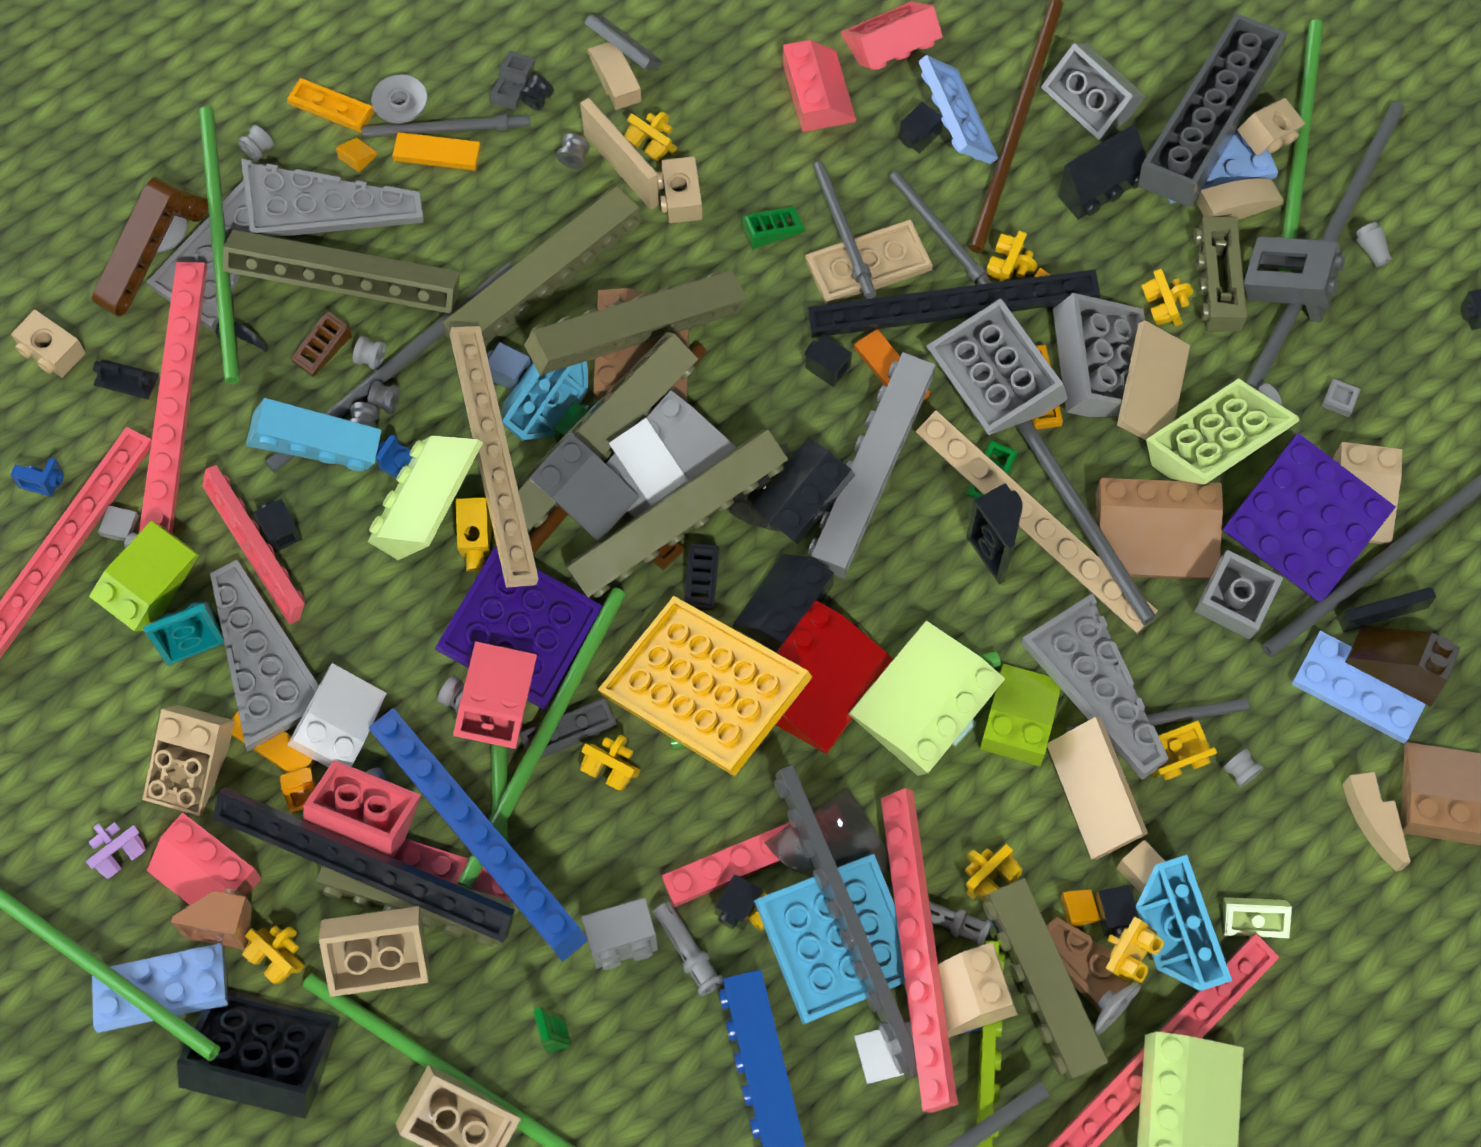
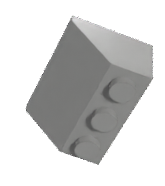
[1041,43,1146,140]

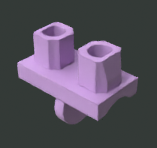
[86,822,146,879]

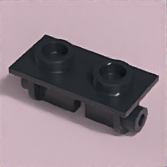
[93,359,159,400]

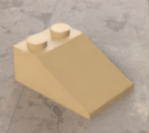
[1333,442,1402,545]
[903,942,1018,1038]
[395,1065,521,1147]

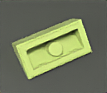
[1223,898,1292,938]

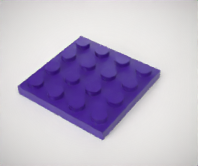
[1222,433,1396,602]
[435,546,602,710]

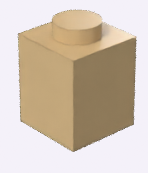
[1117,840,1166,894]

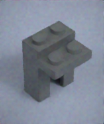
[1244,236,1345,322]

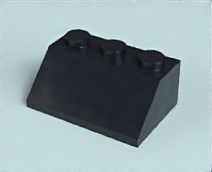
[1058,124,1147,220]
[751,437,855,545]
[966,482,1023,585]
[733,554,834,652]

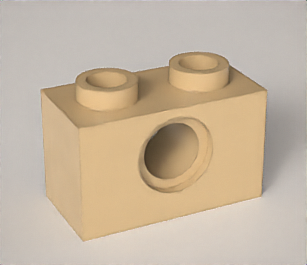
[1237,98,1305,156]
[657,156,702,223]
[11,309,86,378]

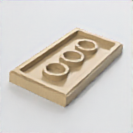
[580,98,659,210]
[805,219,933,305]
[1117,320,1190,440]
[1047,717,1148,859]

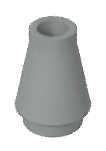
[1356,222,1392,267]

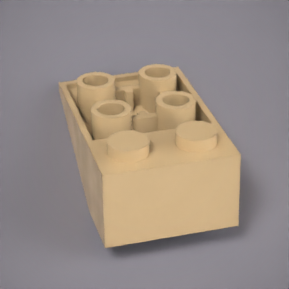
[142,705,235,816]

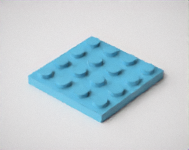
[754,854,905,1024]

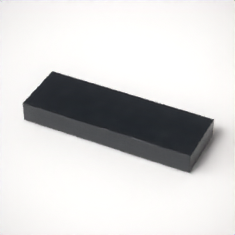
[1339,587,1436,632]

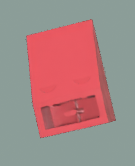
[453,642,537,749]

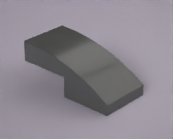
[490,51,535,110]

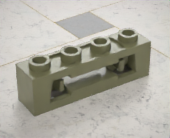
[1194,217,1247,332]

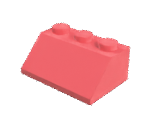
[841,1,943,70]
[783,40,856,132]
[303,760,421,858]
[147,812,262,905]

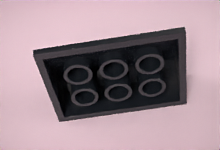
[177,990,340,1119]

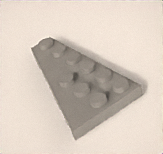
[147,163,264,332]

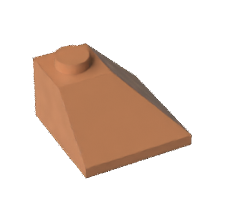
[171,889,252,950]

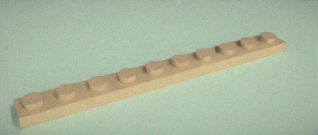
[450,326,539,588]
[916,410,1158,634]

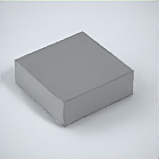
[1321,378,1361,417]
[98,505,139,542]

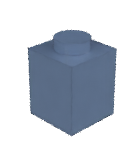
[487,342,531,391]

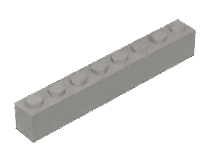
[808,352,935,579]

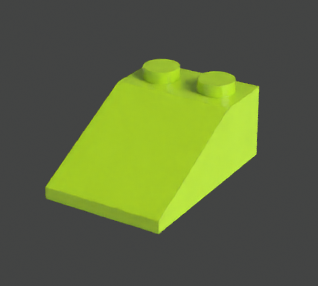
[89,521,200,631]
[980,664,1061,766]

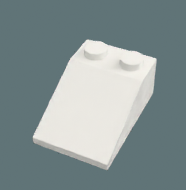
[287,663,387,768]

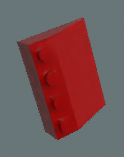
[775,601,894,754]

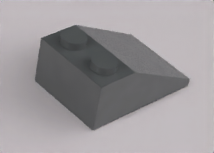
[530,433,640,542]

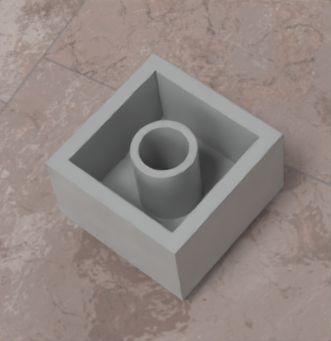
[1194,550,1283,639]
[581,898,658,970]

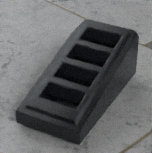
[684,544,720,610]

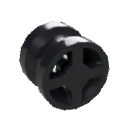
[519,75,554,111]

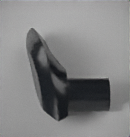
[215,322,268,352]

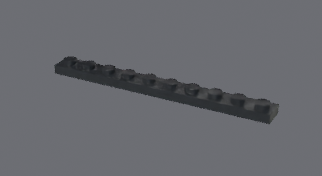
[808,269,1101,338]
[212,787,515,942]

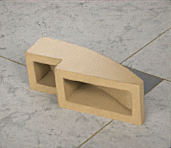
[587,42,641,110]
[1197,178,1284,221]
[1342,772,1410,871]

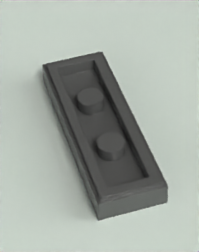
[585,14,662,70]
[520,697,617,759]

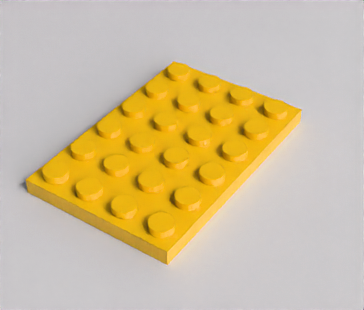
[598,596,812,776]

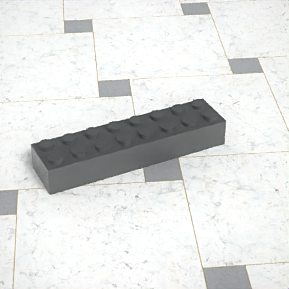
[1138,13,1287,207]

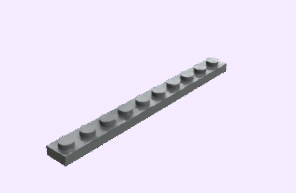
[774,765,918,1079]

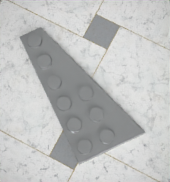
[241,159,423,237]
[210,560,319,752]
[1021,593,1168,780]

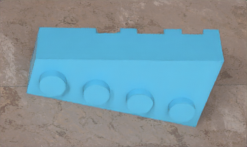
[246,398,381,471]

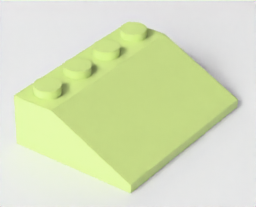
[1146,378,1299,485]
[368,436,483,560]
[848,621,1005,776]
[1137,1032,1244,1147]

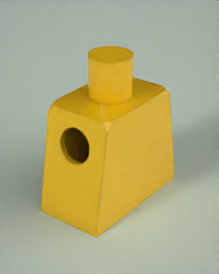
[456,498,492,572]

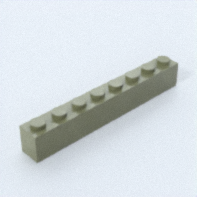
[442,186,641,348]
[223,230,460,314]
[524,270,748,375]
[517,332,698,530]
[565,429,788,598]

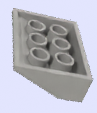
[1053,293,1145,417]
[927,299,1068,435]
[606,390,737,518]

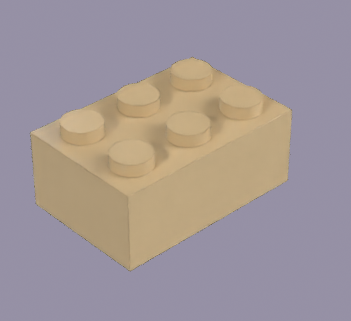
[319,906,429,997]

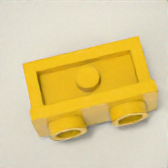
[1151,721,1217,781]

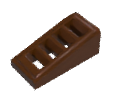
[291,312,352,377]

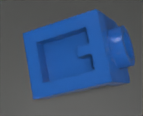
[376,435,413,478]
[10,458,63,497]

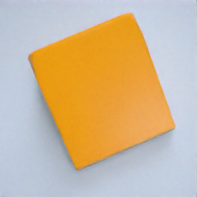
[336,138,378,173]
[280,767,316,813]
[1060,889,1100,927]

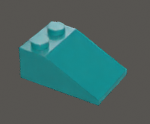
[143,600,224,666]

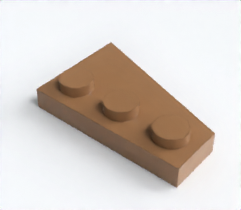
[1047,917,1135,1013]

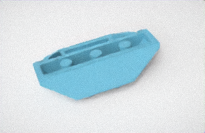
[501,361,589,440]
[1136,855,1232,991]

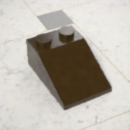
[1345,625,1461,707]

